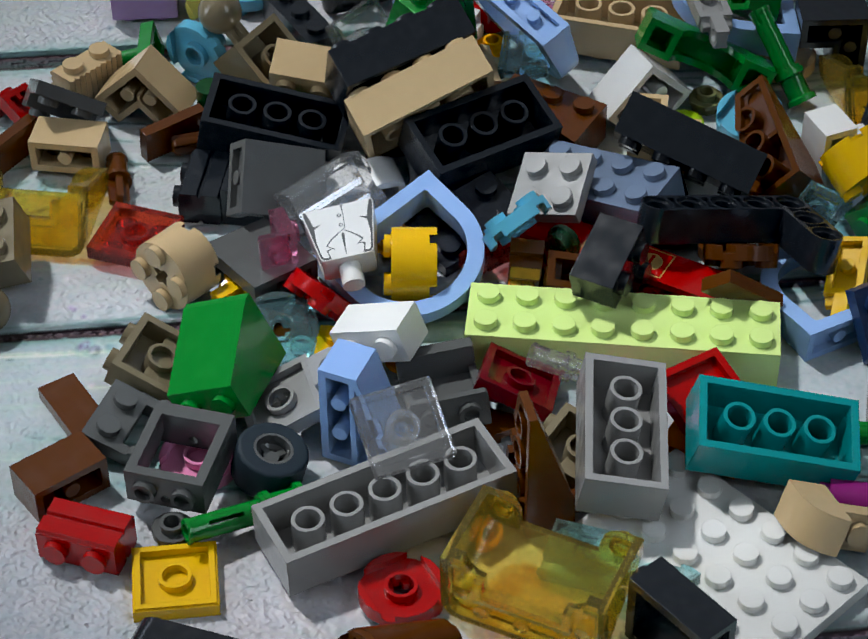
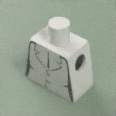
[301,198,378,292]

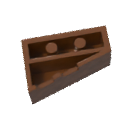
[509,73,607,148]

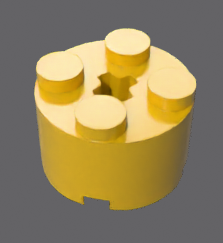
[818,125,868,203]
[383,227,437,302]

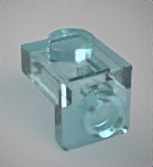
[798,180,853,227]

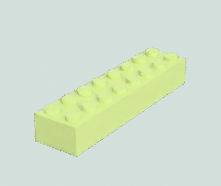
[464,282,781,387]

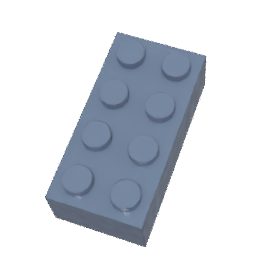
[544,140,685,246]

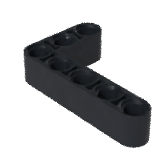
[636,195,843,275]

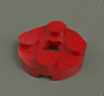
[283,267,352,322]
[358,552,444,625]

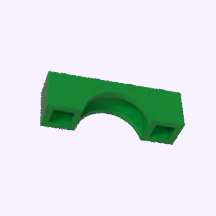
[635,6,777,93]

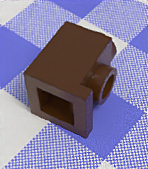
[540,250,579,289]

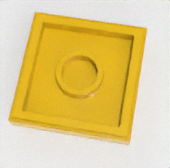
[131,541,221,623]

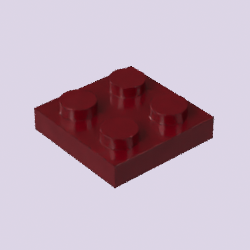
[473,342,562,423]

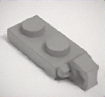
[686,0,733,49]

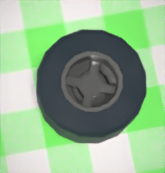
[231,422,309,498]

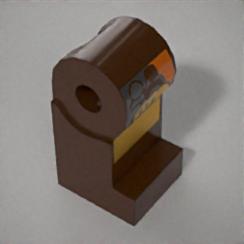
[507,237,545,287]

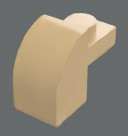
[773,479,868,557]

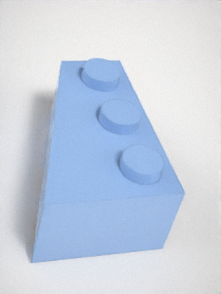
[318,338,413,466]

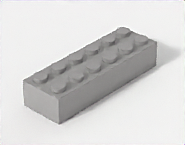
[251,417,517,597]

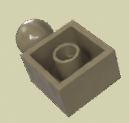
[198,0,297,84]
[0,196,32,329]

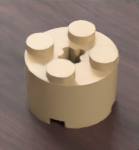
[130,222,221,311]

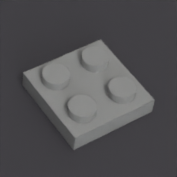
[507,152,597,224]

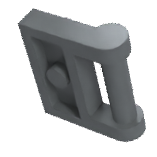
[82,379,171,466]

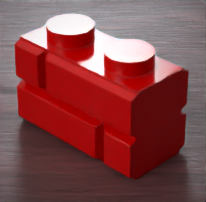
[35,497,137,576]

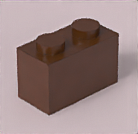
[9,430,110,522]

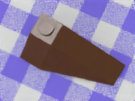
[735,74,825,203]
[506,390,581,539]

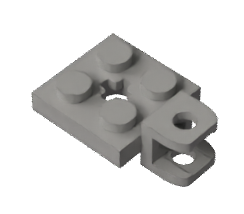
[245,346,333,433]

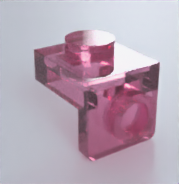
[258,207,300,270]

